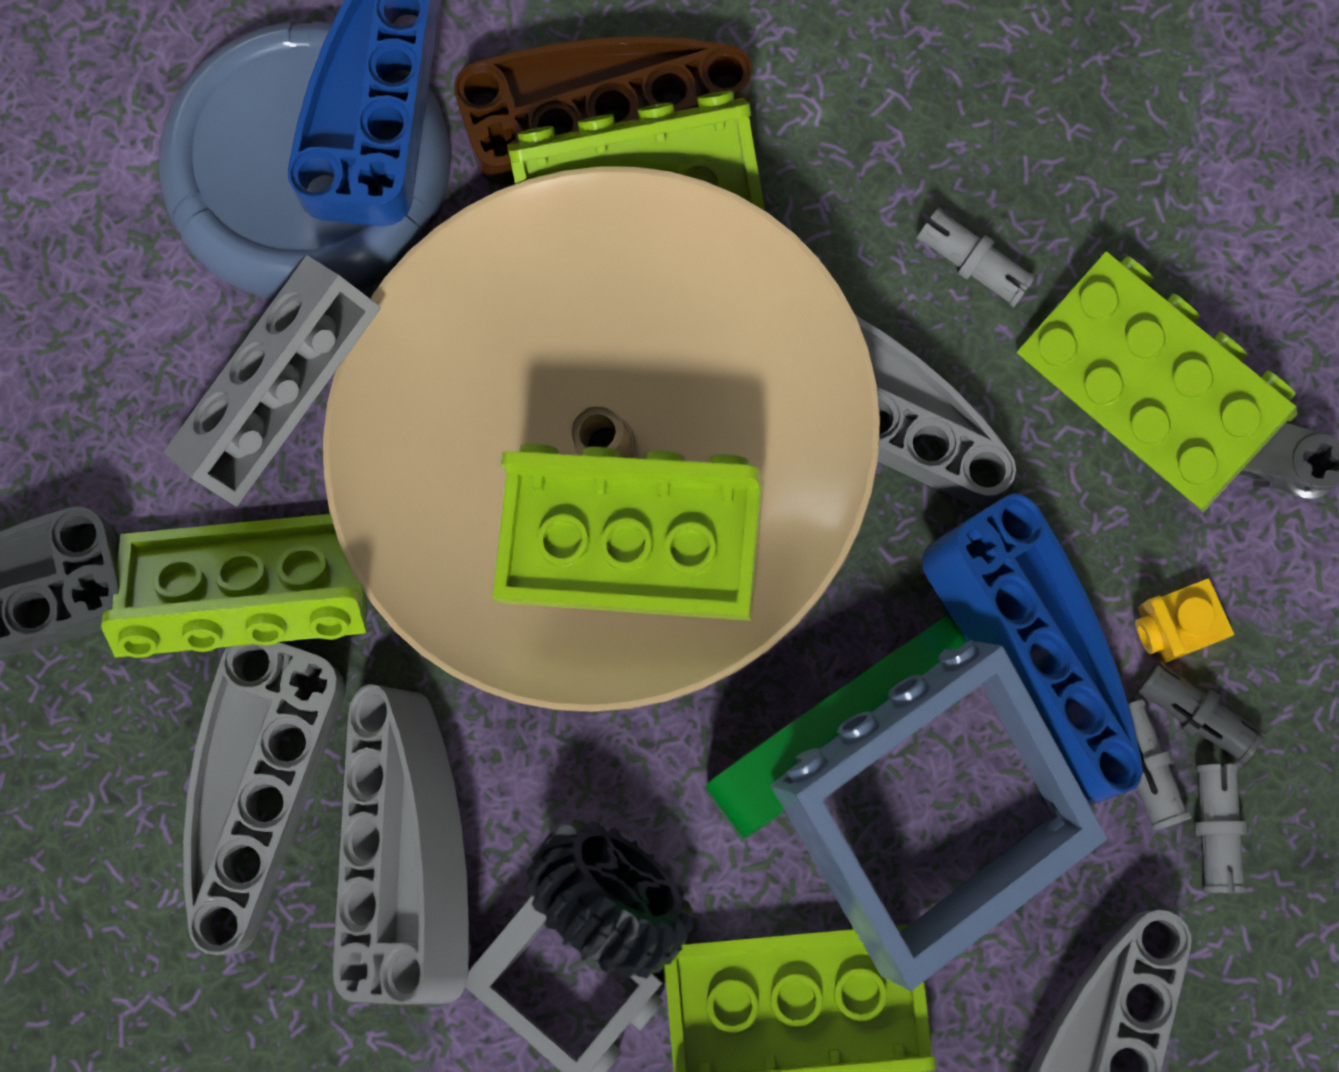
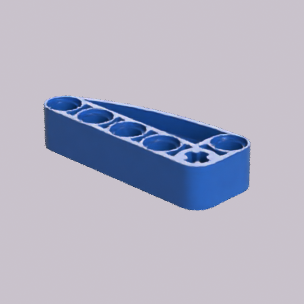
[288,0,440,226]
[922,494,1143,806]

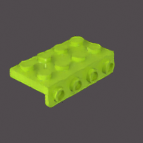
[508,91,765,211]
[1016,251,1298,512]
[492,443,764,621]
[101,514,367,658]
[664,924,937,1072]

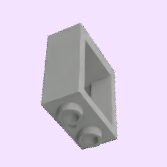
[465,896,664,1072]

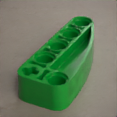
[704,614,967,842]

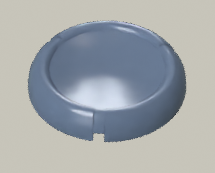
[158,21,451,299]

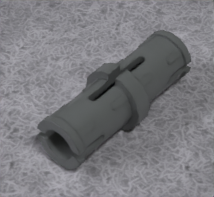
[1137,660,1266,765]

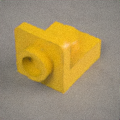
[1135,578,1235,663]

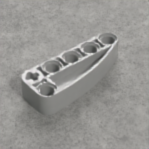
[855,315,1016,507]
[183,642,346,955]
[333,684,469,1005]
[1028,910,1191,1072]

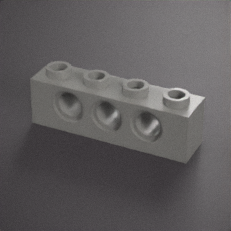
[163,255,381,507]

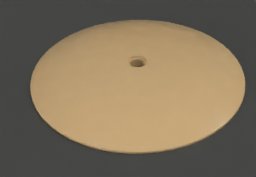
[323,166,880,712]

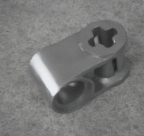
[1238,423,1339,500]

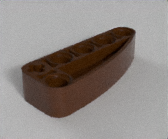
[454,36,753,185]

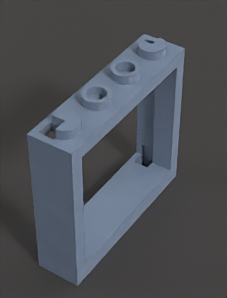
[770,640,1108,991]

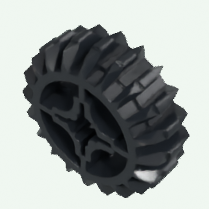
[525,820,694,979]

